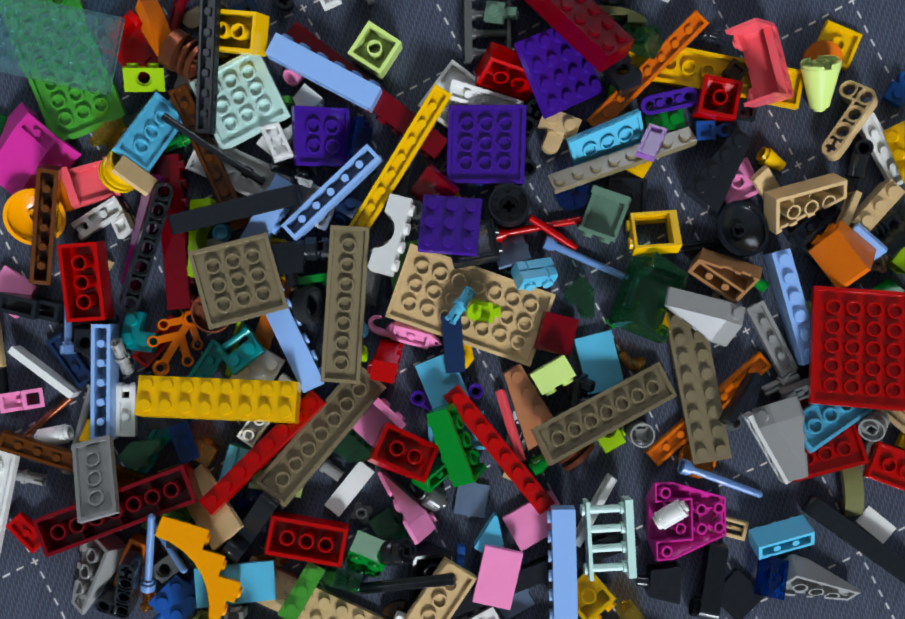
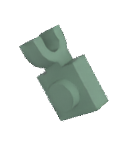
[483,1,519,24]

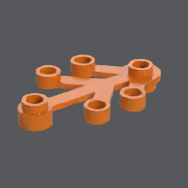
[146,309,204,376]

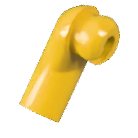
[463,344,474,369]

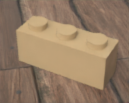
[849,179,905,232]

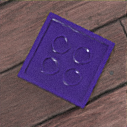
[292,105,351,167]
[418,194,482,257]

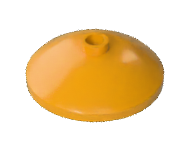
[3,188,67,245]

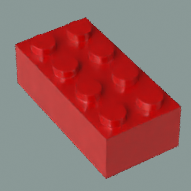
[57,241,114,323]
[264,510,351,568]

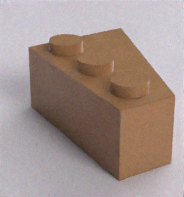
[687,248,763,304]

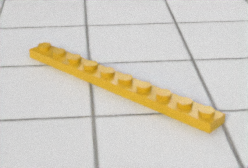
[349,84,452,229]

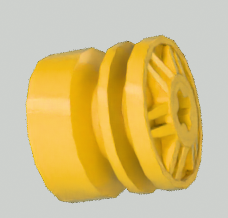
[98,150,151,193]

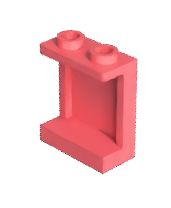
[61,156,121,209]

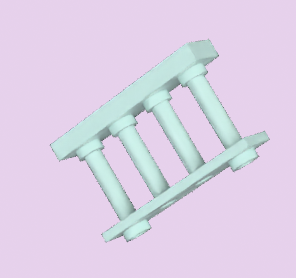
[580,495,637,581]

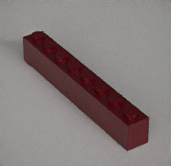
[155,154,198,310]

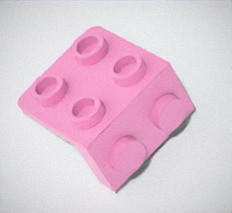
[353,398,406,447]

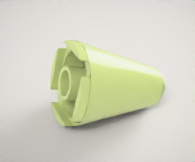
[800,55,842,112]

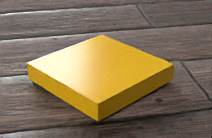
[817,20,863,71]

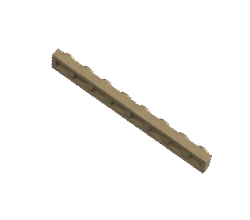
[547,126,698,194]

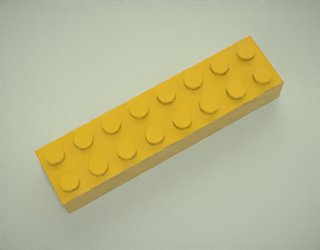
[134,375,302,424]

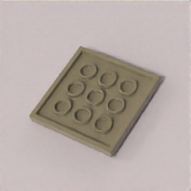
[188,232,288,330]

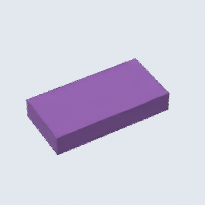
[635,123,668,162]

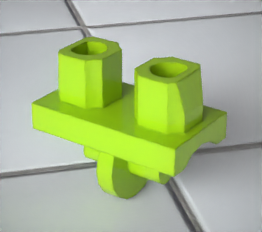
[466,299,501,323]

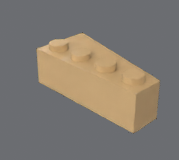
[764,173,848,235]

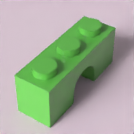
[277,562,326,619]

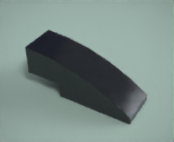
[0,292,64,323]

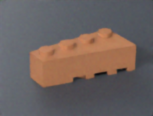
[503,363,553,451]

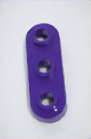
[639,87,698,115]

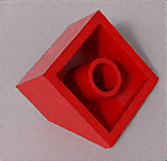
[691,74,743,124]

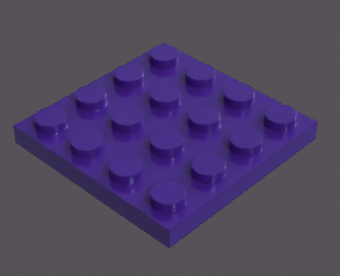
[514,28,604,119]
[447,105,527,185]

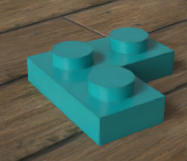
[120,311,160,354]

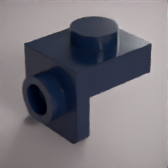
[333,194,362,226]

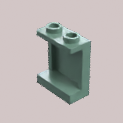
[577,185,632,245]

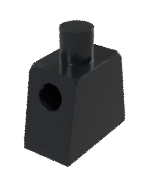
[270,240,306,287]
[635,562,682,604]

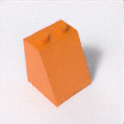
[808,220,876,288]

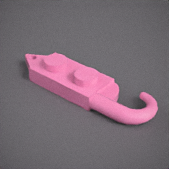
[368,315,442,350]

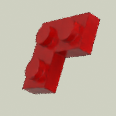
[6,512,50,554]

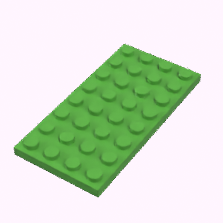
[0,0,128,142]

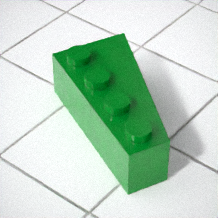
[426,403,487,487]

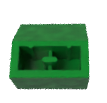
[344,530,386,578]

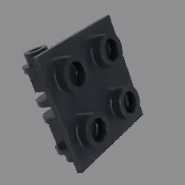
[870,210,905,258]

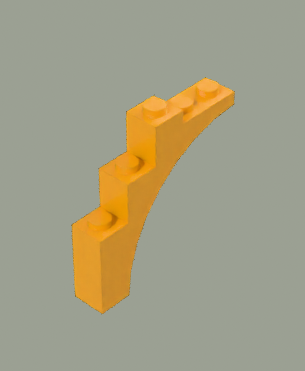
[154,515,243,619]

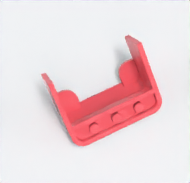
[725,18,793,108]

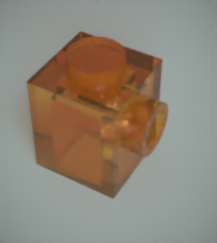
[188,436,222,467]

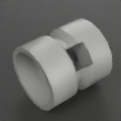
[858,409,890,442]
[625,420,656,448]

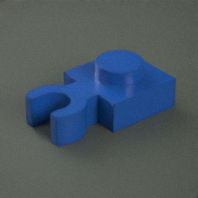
[881,71,905,108]
[694,120,729,142]
[455,543,465,568]

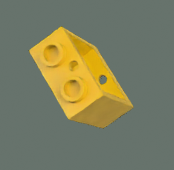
[625,210,682,256]

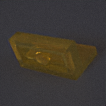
[89,119,127,152]

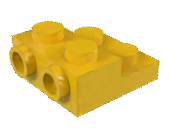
[577,573,617,619]

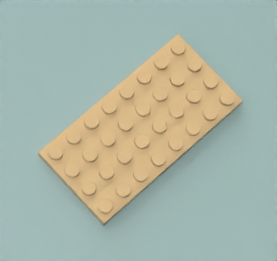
[385,243,556,367]

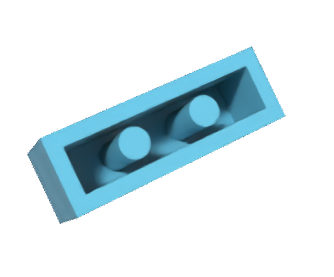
[748,515,815,560]

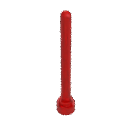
[496,216,583,242]

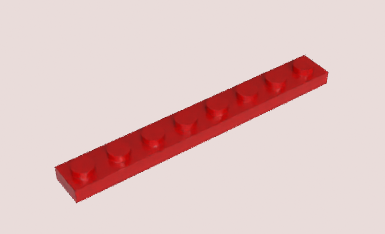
[443,384,555,515]
[199,390,327,516]

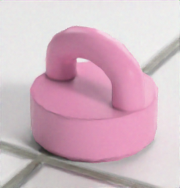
[283,68,304,87]

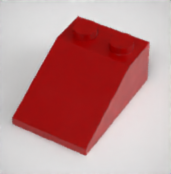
[475,42,533,103]
[367,422,439,483]

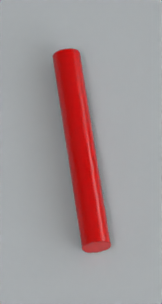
[528,214,578,251]

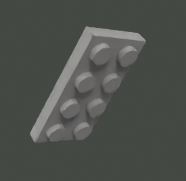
[71,435,120,524]

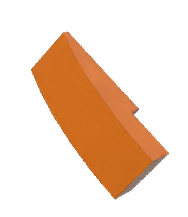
[135,0,171,56]

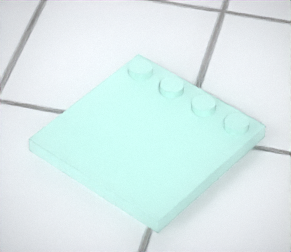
[189,54,291,152]

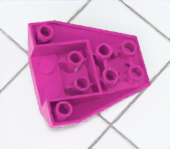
[0,102,82,195]
[645,481,726,561]

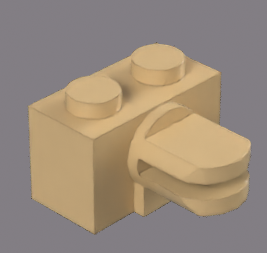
[537,112,582,155]

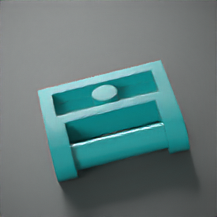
[215,324,266,375]

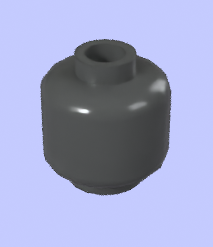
[418,486,448,512]

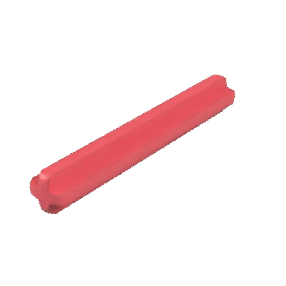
[495,389,526,462]

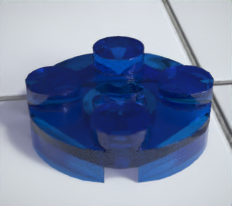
[553,182,592,211]

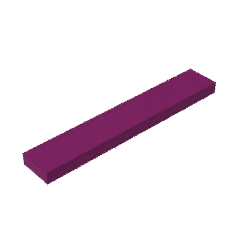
[121,172,166,287]

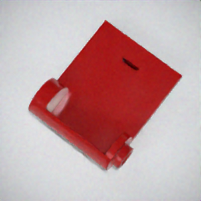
[98,9,161,82]

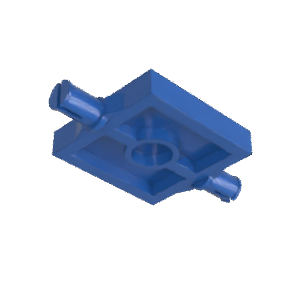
[148,572,196,619]

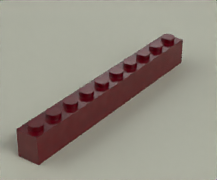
[286,21,448,162]

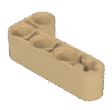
[822,80,878,161]

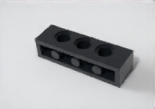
[602,54,643,98]

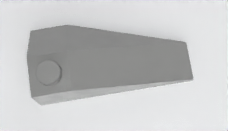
[664,287,745,347]
[752,396,808,482]
[71,534,127,615]
[771,554,861,601]

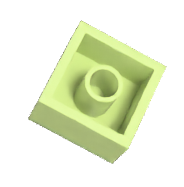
[348,21,403,80]
[528,355,576,396]

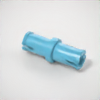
[445,286,476,325]

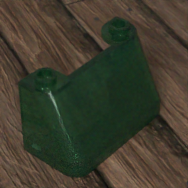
[609,252,689,344]

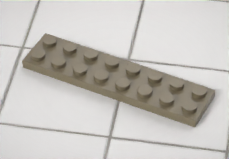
[321,225,370,384]
[666,312,732,465]
[530,362,677,466]
[255,367,387,507]

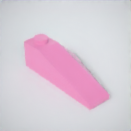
[377,468,438,545]

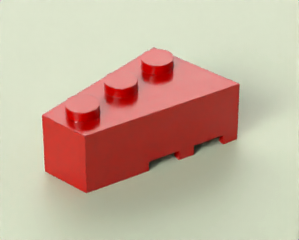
[367,338,404,384]

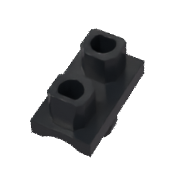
[563,373,595,408]

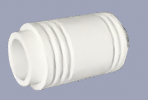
[34,424,74,445]
[652,499,690,530]

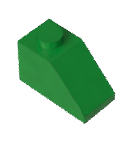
[411,457,448,493]

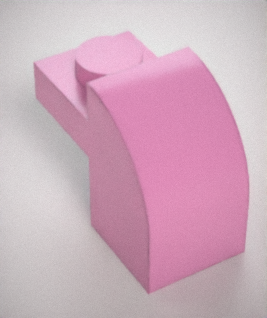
[0,388,45,414]

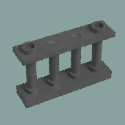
[464,0,515,65]

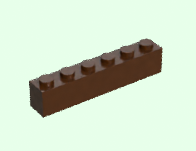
[29,163,62,285]

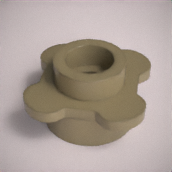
[869,254,889,273]

